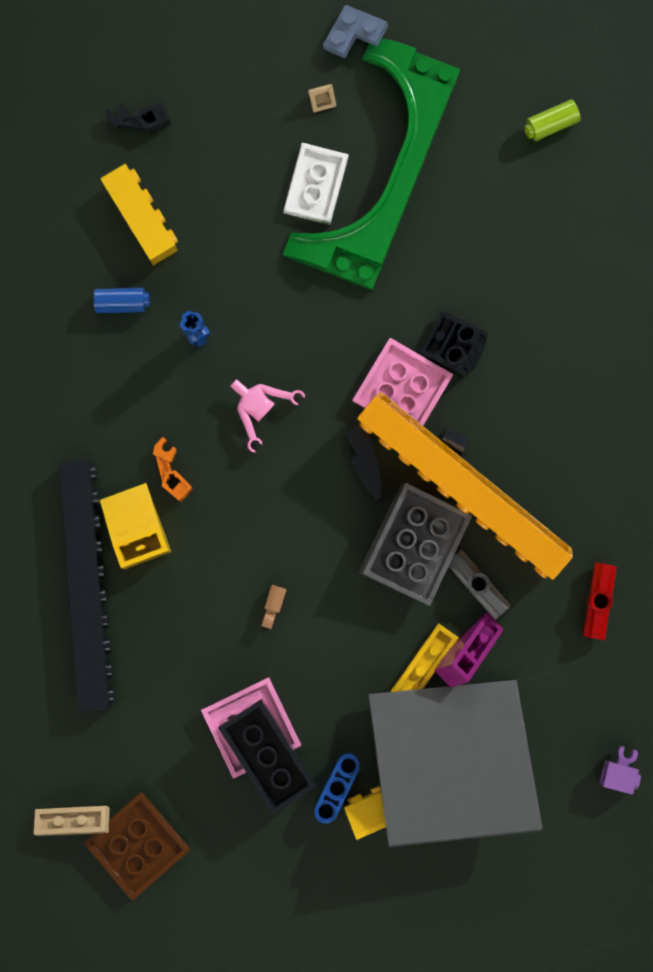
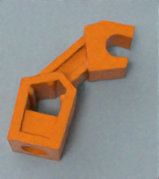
[153,437,193,502]

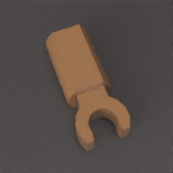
[262,585,287,629]

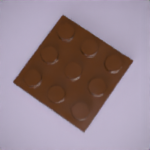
[83,792,191,901]

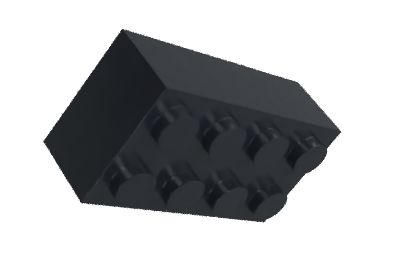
[218,698,317,815]

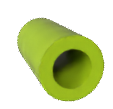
[524,99,581,141]

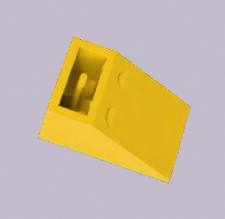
[100,483,171,569]

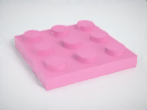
[352,338,453,425]
[201,677,301,779]

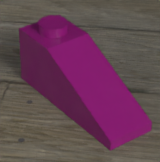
[434,612,504,688]

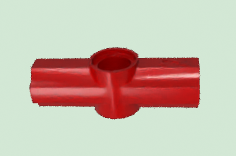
[582,563,617,640]

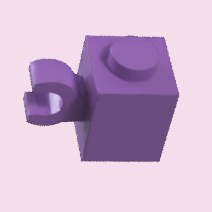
[599,746,641,795]

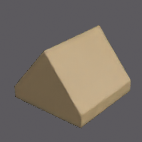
[308,84,336,112]

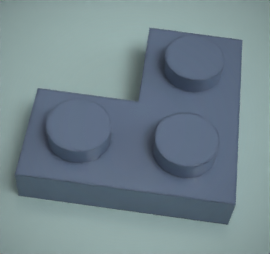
[323,5,388,58]

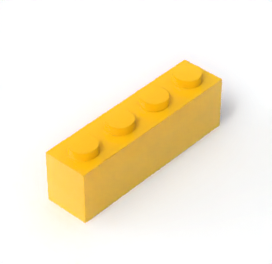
[100,164,178,266]

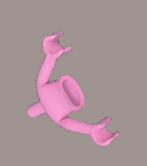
[230,379,305,452]

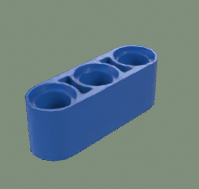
[314,753,360,824]

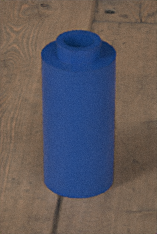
[94,288,150,313]

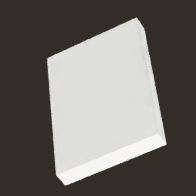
[284,143,349,225]

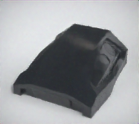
[418,310,488,377]

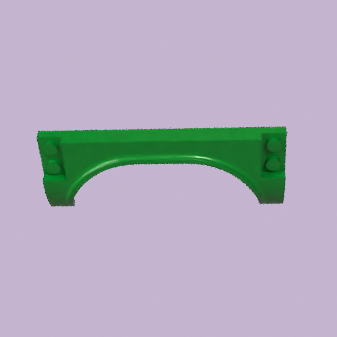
[282,38,461,290]

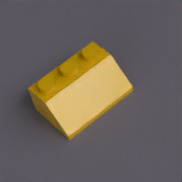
[344,785,386,840]

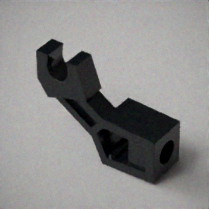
[105,102,171,134]

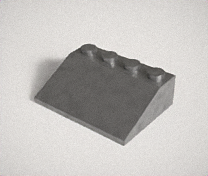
[359,483,472,606]

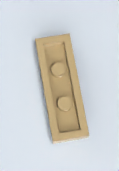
[34,806,110,836]

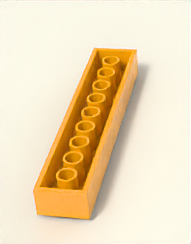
[357,392,573,580]

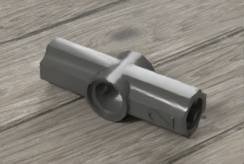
[448,550,511,620]

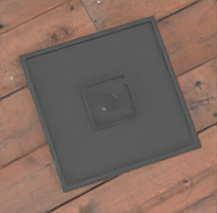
[368,680,543,848]

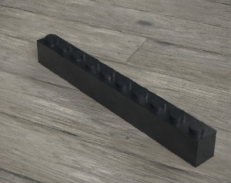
[59,460,116,712]

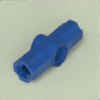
[179,311,211,347]

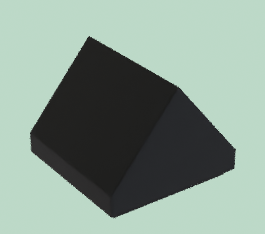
[441,428,469,457]

